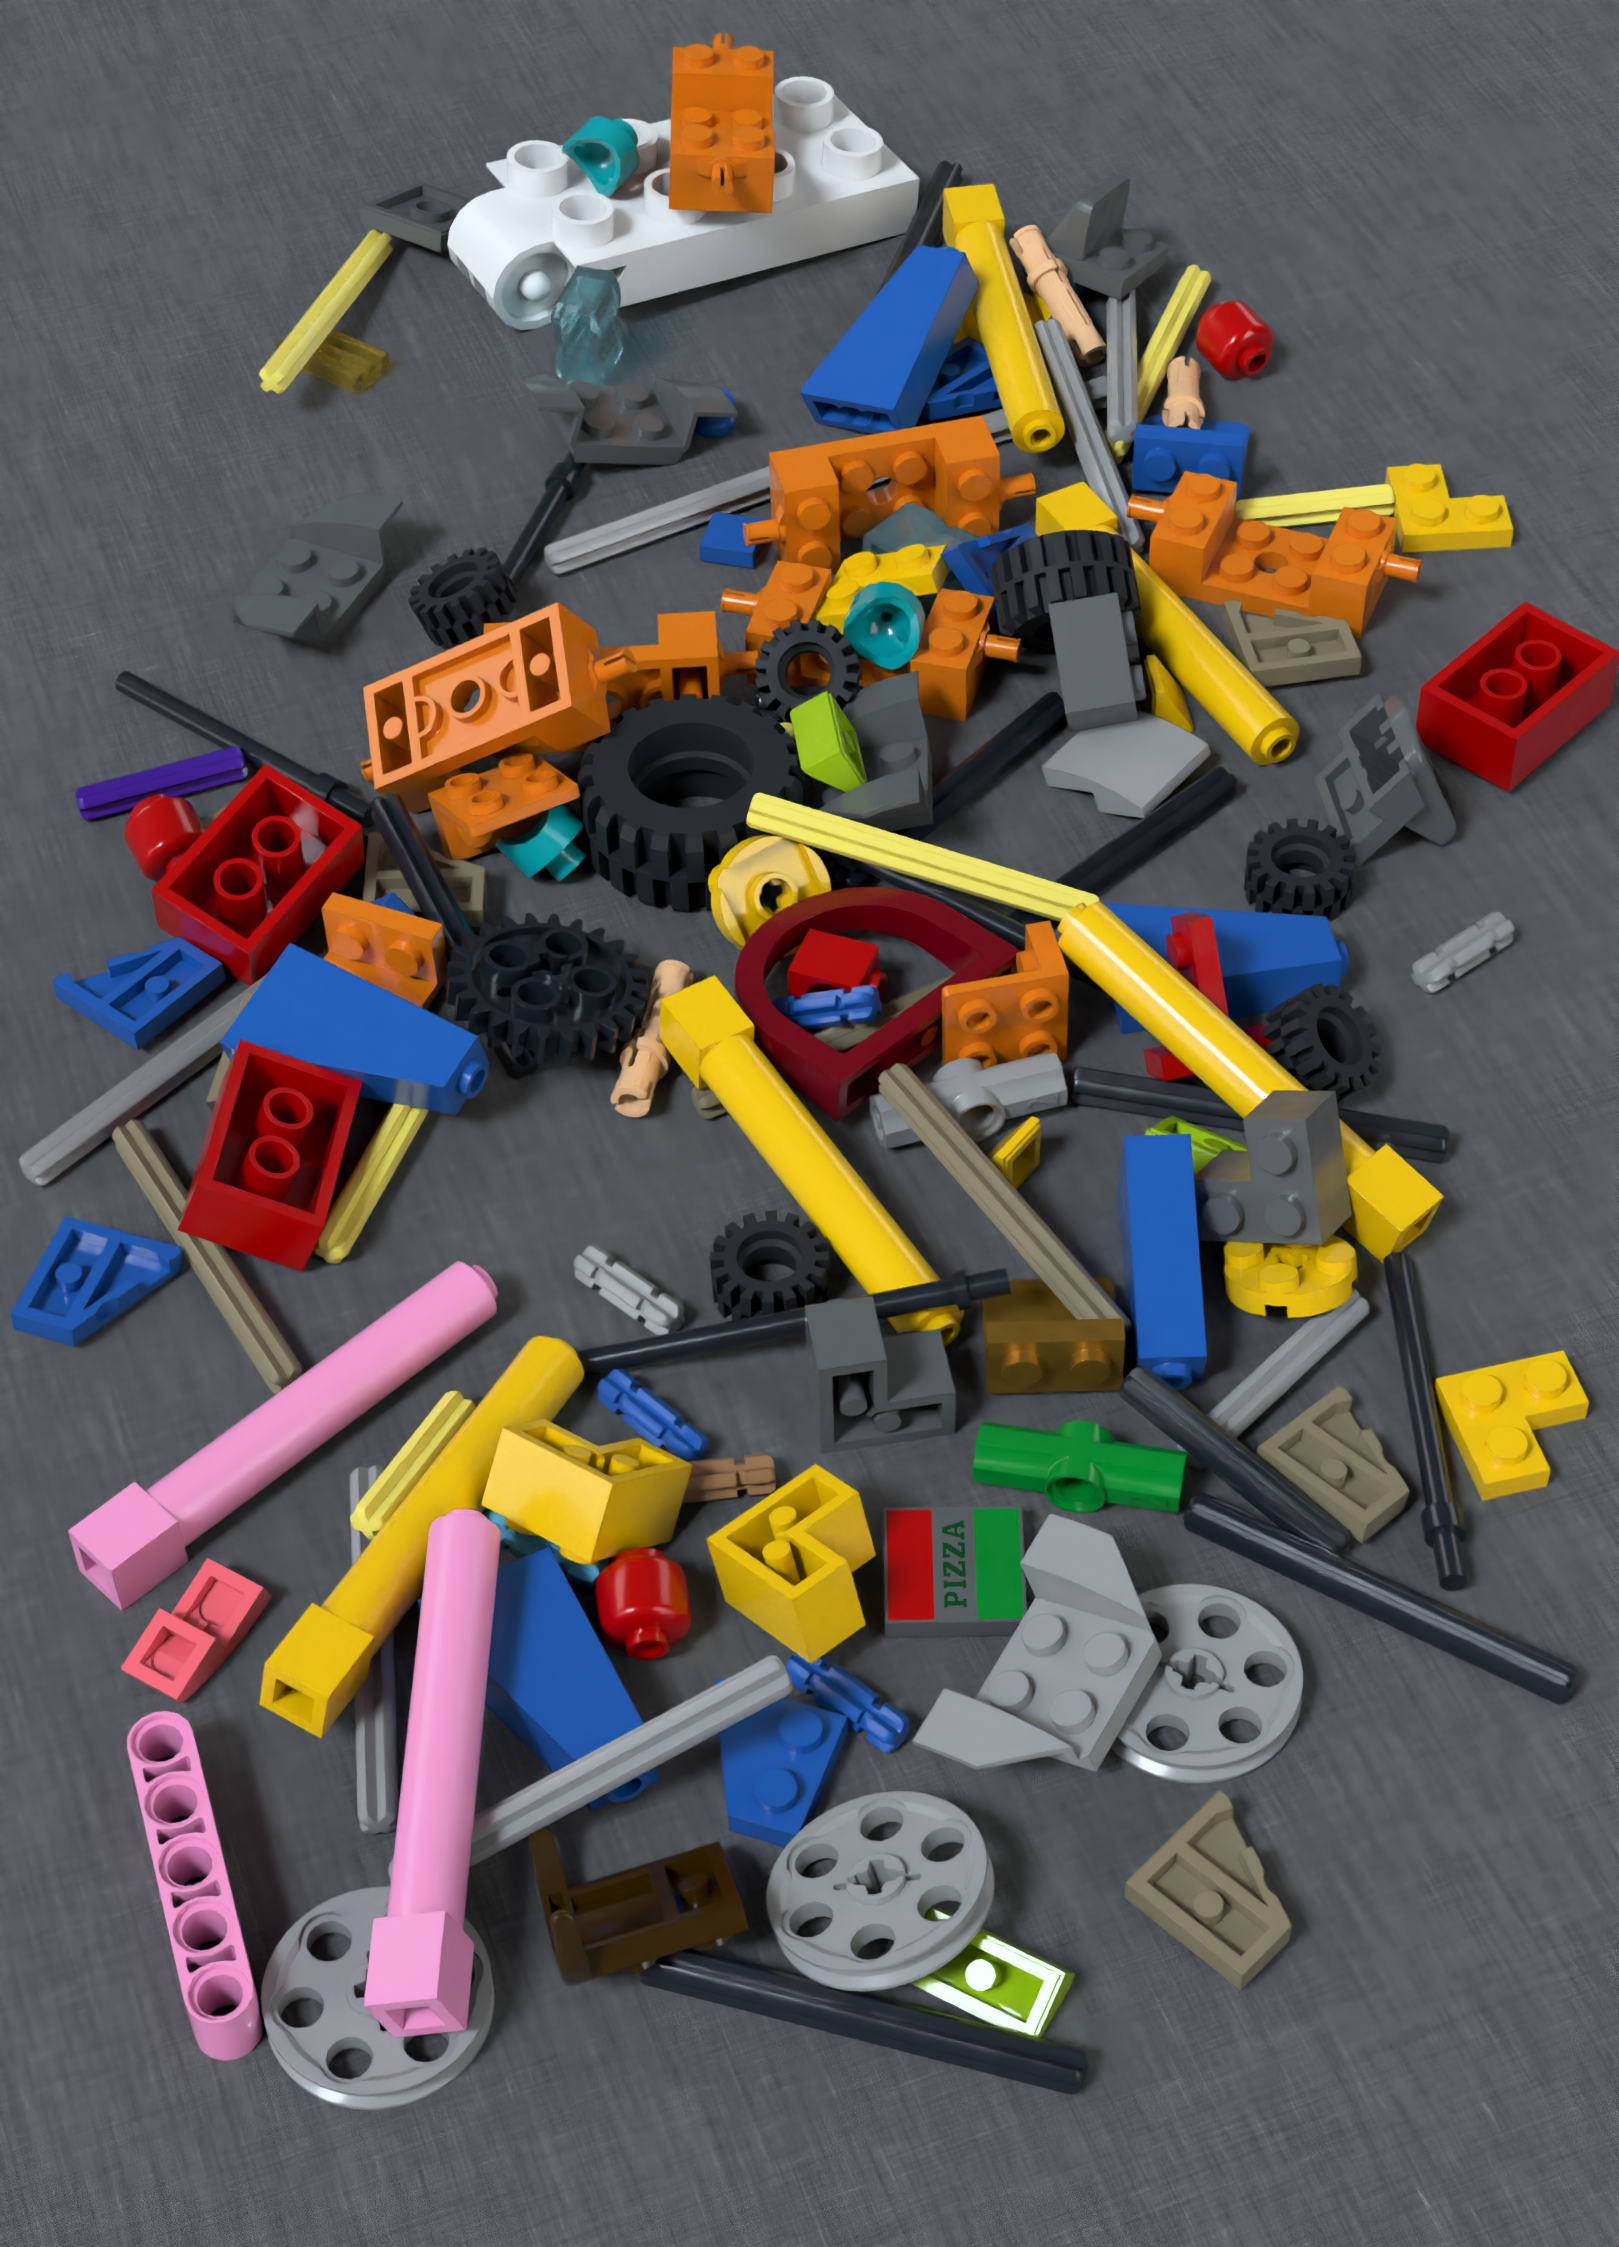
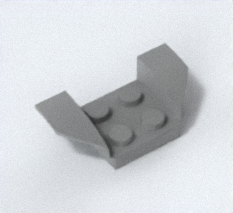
[912,1513,1163,1772]

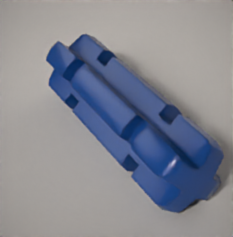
[772,985,883,1031]
[597,1368,709,1462]
[785,1653,910,1753]

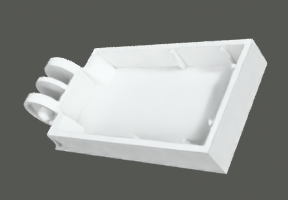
[447,76,920,330]

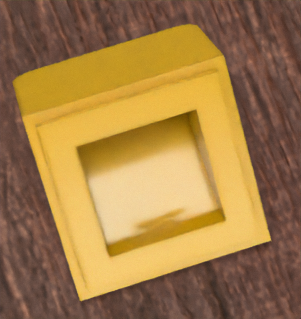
[1142,655,1194,733]
[987,1116,1041,1189]

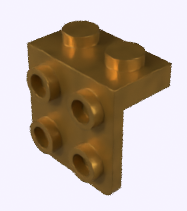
[981,1278,1125,1394]

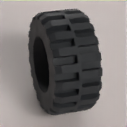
[578,694,806,912]

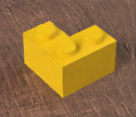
[481,1419,693,1565]
[706,1464,876,1664]

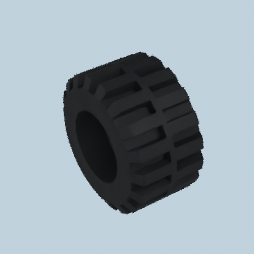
[990,530,1141,651]

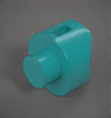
[562,116,640,197]
[843,581,925,670]
[495,803,586,881]

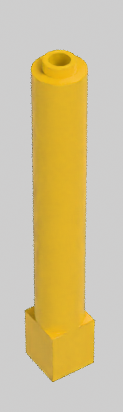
[942,184,1065,453]
[1035,481,1300,765]
[1058,901,1444,1265]
[660,975,964,1347]
[259,1336,584,1739]

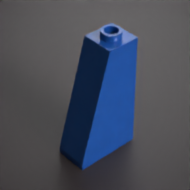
[800,245,979,434]
[1104,903,1349,1034]
[220,943,490,1115]
[1117,1134,1207,1390]
[418,1547,658,1810]

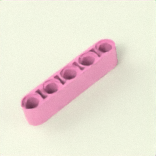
[127,1711,264,2061]

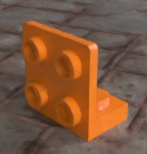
[427,753,580,860]
[321,892,448,1010]
[942,920,1069,1068]

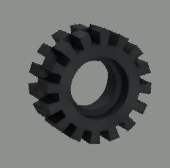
[408,548,518,647]
[754,619,862,723]
[1244,818,1356,922]
[1263,983,1381,1102]
[710,1211,830,1321]

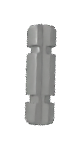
[1411,912,1515,994]
[573,1245,685,1335]

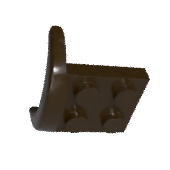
[529,1826,749,1987]

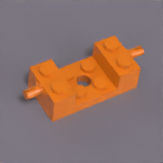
[669,32,775,213]
[743,415,1036,572]
[1127,471,1423,638]
[720,560,1022,722]
[361,602,637,814]
[484,611,758,756]

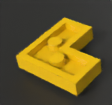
[1385,464,1513,553]
[813,544,950,634]
[1434,1350,1589,1501]

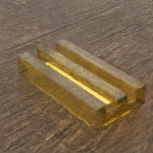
[276,329,390,394]

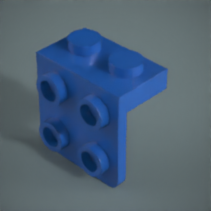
[1132,415,1249,499]

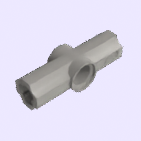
[869,1052,1068,1149]

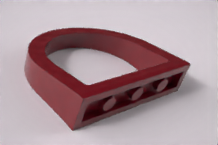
[734,887,1021,1122]

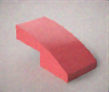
[120,1558,272,1704]

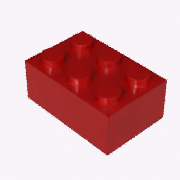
[1416,602,1619,792]
[151,763,365,987]
[178,1039,362,1272]

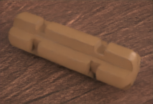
[683,1453,776,1504]

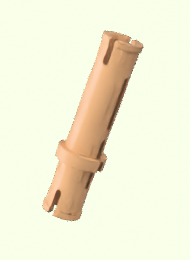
[1009,225,1107,368]
[1162,356,1205,429]
[610,960,694,1117]

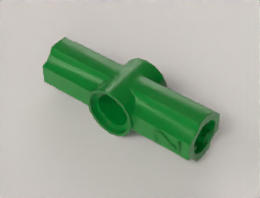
[973,1421,1188,1513]

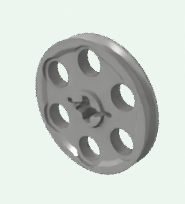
[1110,1584,1303,1784]
[766,1791,995,1991]
[261,1886,494,2110]

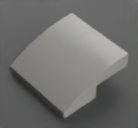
[1041,710,1211,818]

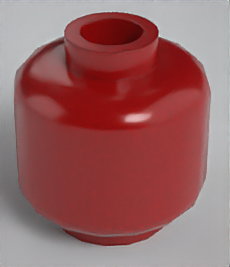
[1196,301,1274,380]
[123,794,206,882]
[595,1548,691,1660]

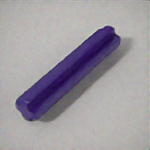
[75,746,247,821]

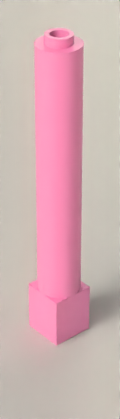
[68,1261,498,1612]
[364,1509,501,2038]

